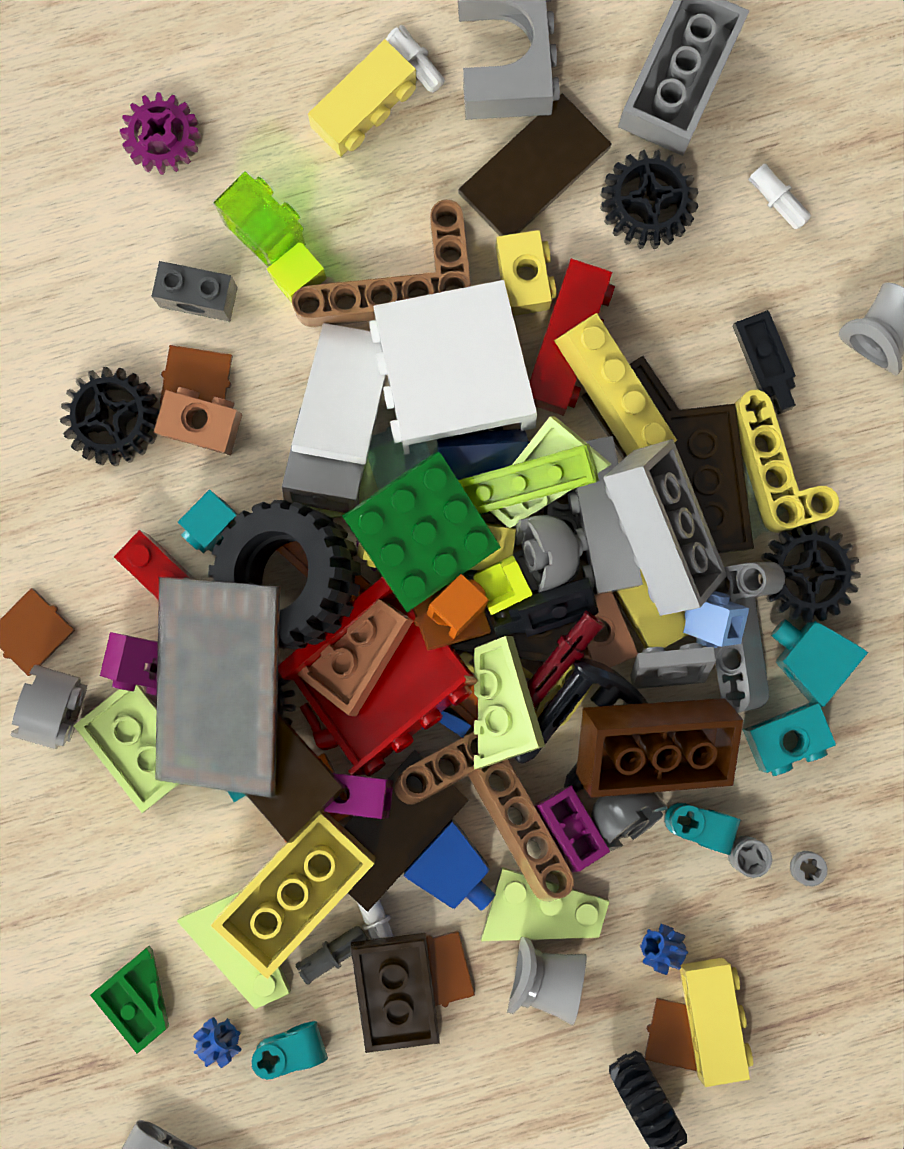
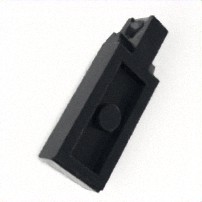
[732,310,796,414]
[489,577,599,638]

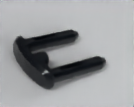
[514,658,648,793]

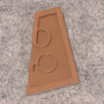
[297,599,413,716]

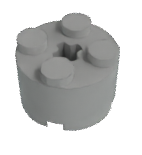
[11,665,87,749]

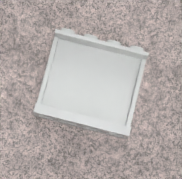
[369,280,537,455]

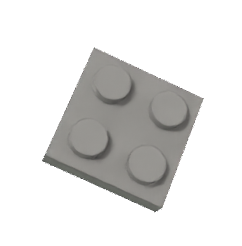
[630,643,716,689]

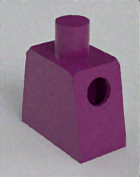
[324,773,394,819]

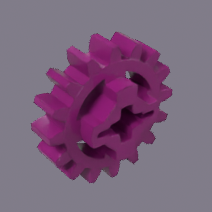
[120,92,201,175]

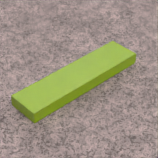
[458,443,600,514]

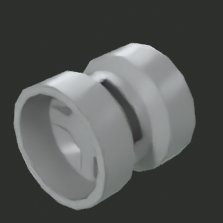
[728,836,772,878]

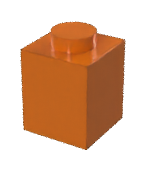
[427,574,489,639]

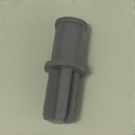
[295,926,368,985]

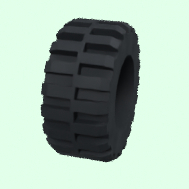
[208,500,361,649]

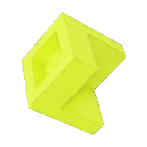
[267,242,327,303]
[473,555,533,615]

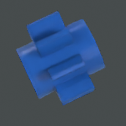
[640,924,688,975]
[193,1017,241,1068]

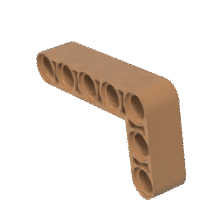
[292,199,471,327]
[395,732,574,902]

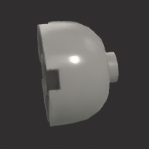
[514,515,583,592]

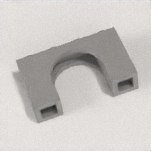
[458,0,560,120]

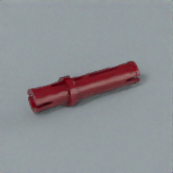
[527,611,605,709]

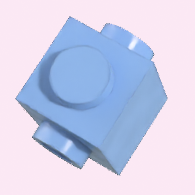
[683,591,749,648]

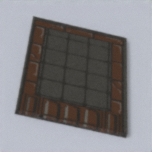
[155,577,280,797]

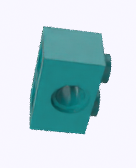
[178,489,238,553]
[742,702,836,776]

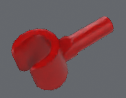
[300,703,338,750]

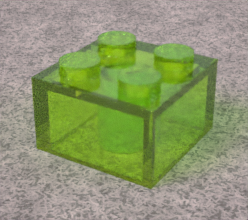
[213,171,306,267]

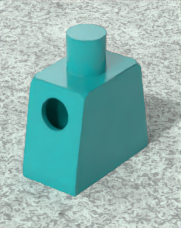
[771,619,869,707]

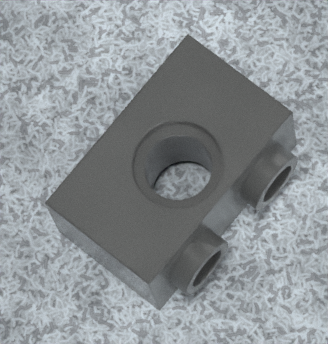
[151,261,238,322]

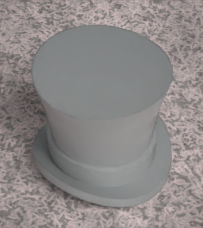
[839,282,904,375]
[507,937,587,1025]

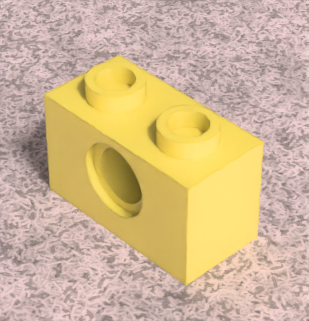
[495,230,557,316]

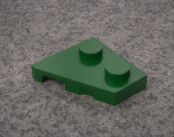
[90,946,169,1054]

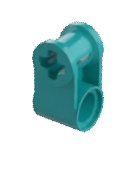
[664,802,741,855]
[251,1021,328,1080]

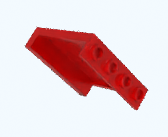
[276,577,478,777]

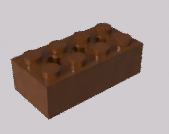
[576,698,743,798]

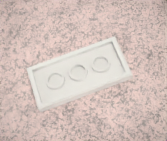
[292,323,386,465]

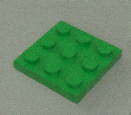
[342,452,501,612]

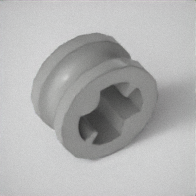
[790,851,828,887]

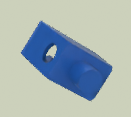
[404,819,496,911]

